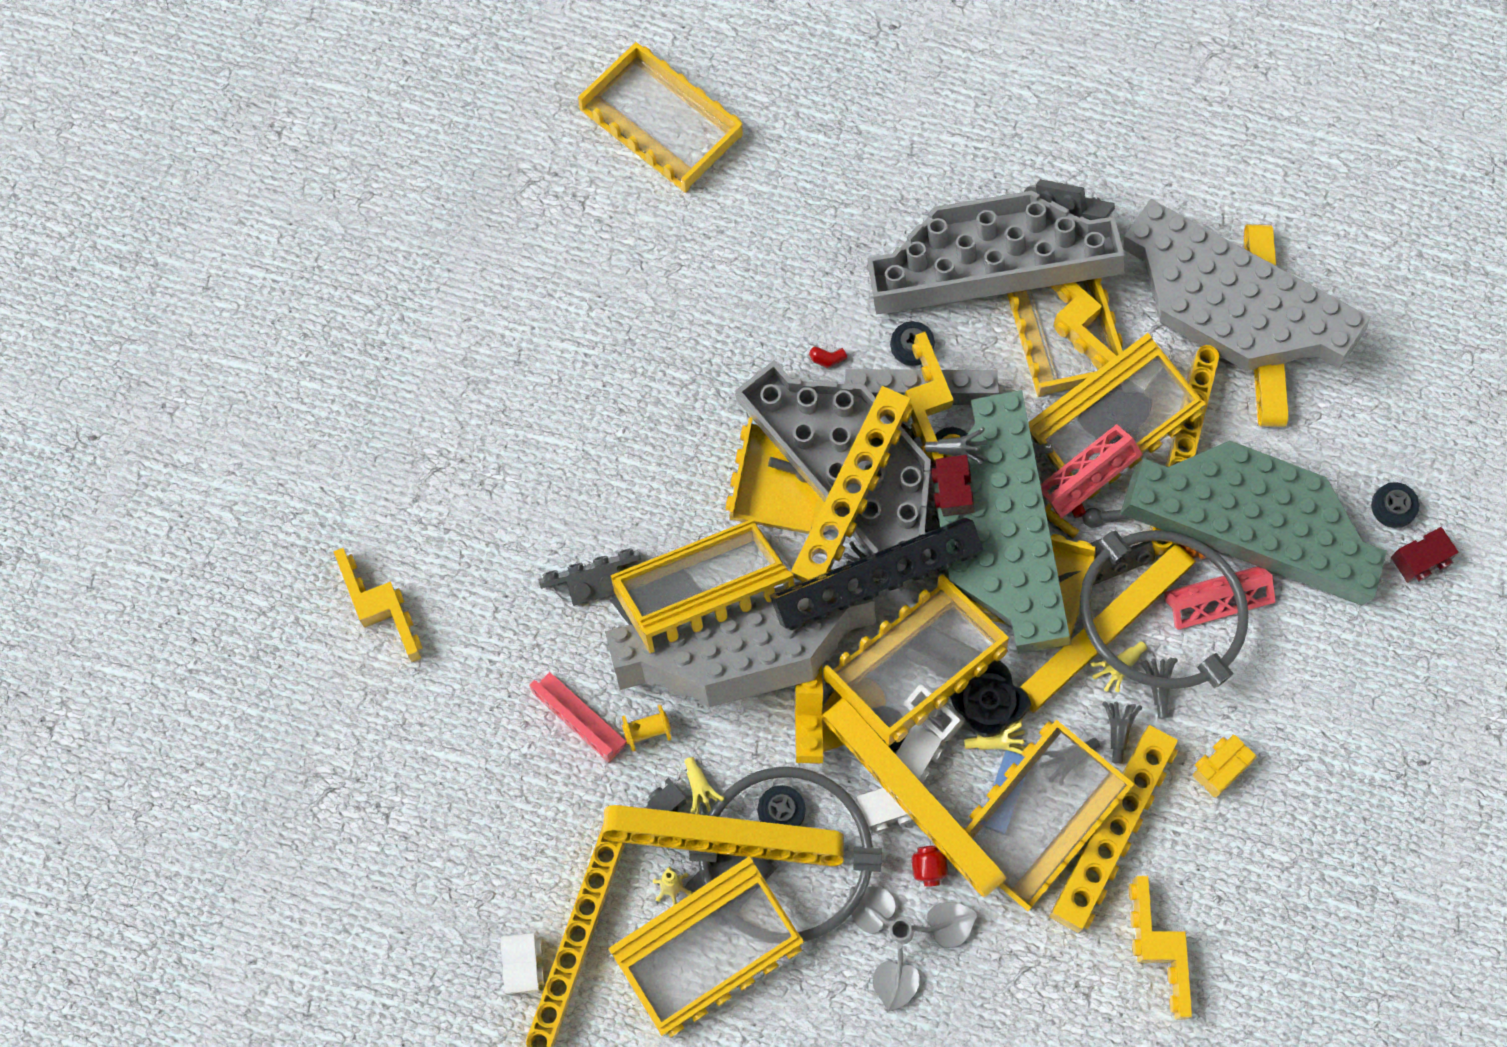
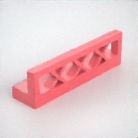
[1040,424,1143,519]
[1164,566,1276,630]
[529,672,627,763]

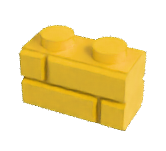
[1192,734,1257,798]

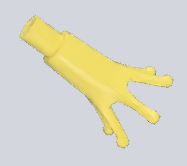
[1091,641,1147,692]
[964,719,1026,757]
[684,757,727,814]
[653,867,692,906]

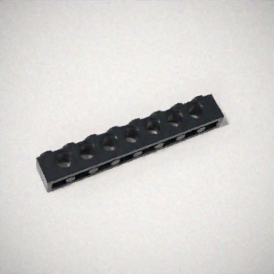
[770,518,983,630]

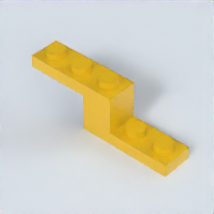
[1047,282,1116,369]
[905,332,953,467]
[333,548,423,662]
[795,665,823,763]
[1128,876,1192,1020]

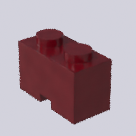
[932,455,975,517]
[1390,526,1459,583]

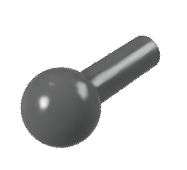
[768,457,806,482]
[1083,508,1132,528]

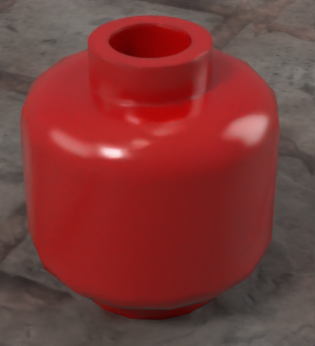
[911,845,949,887]

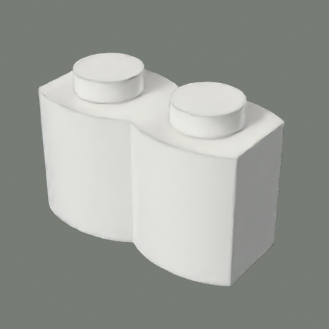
[501,933,545,995]

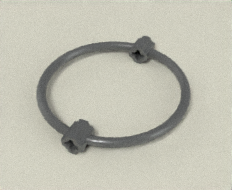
[1080,530,1249,689]
[689,767,882,944]

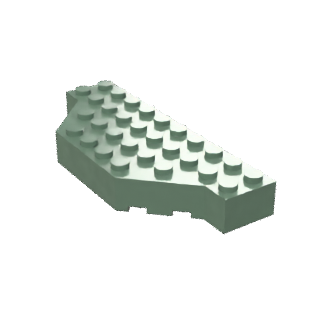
[933,390,1071,654]
[1120,441,1387,606]

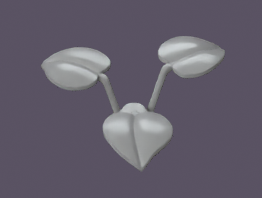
[849,886,977,1011]

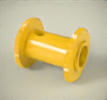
[622,704,672,752]

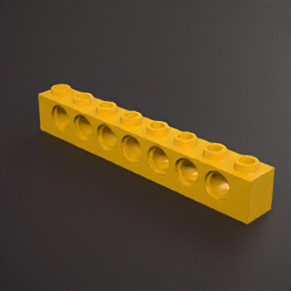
[791,386,913,582]
[1049,725,1178,933]

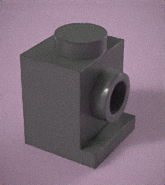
[644,777,687,812]

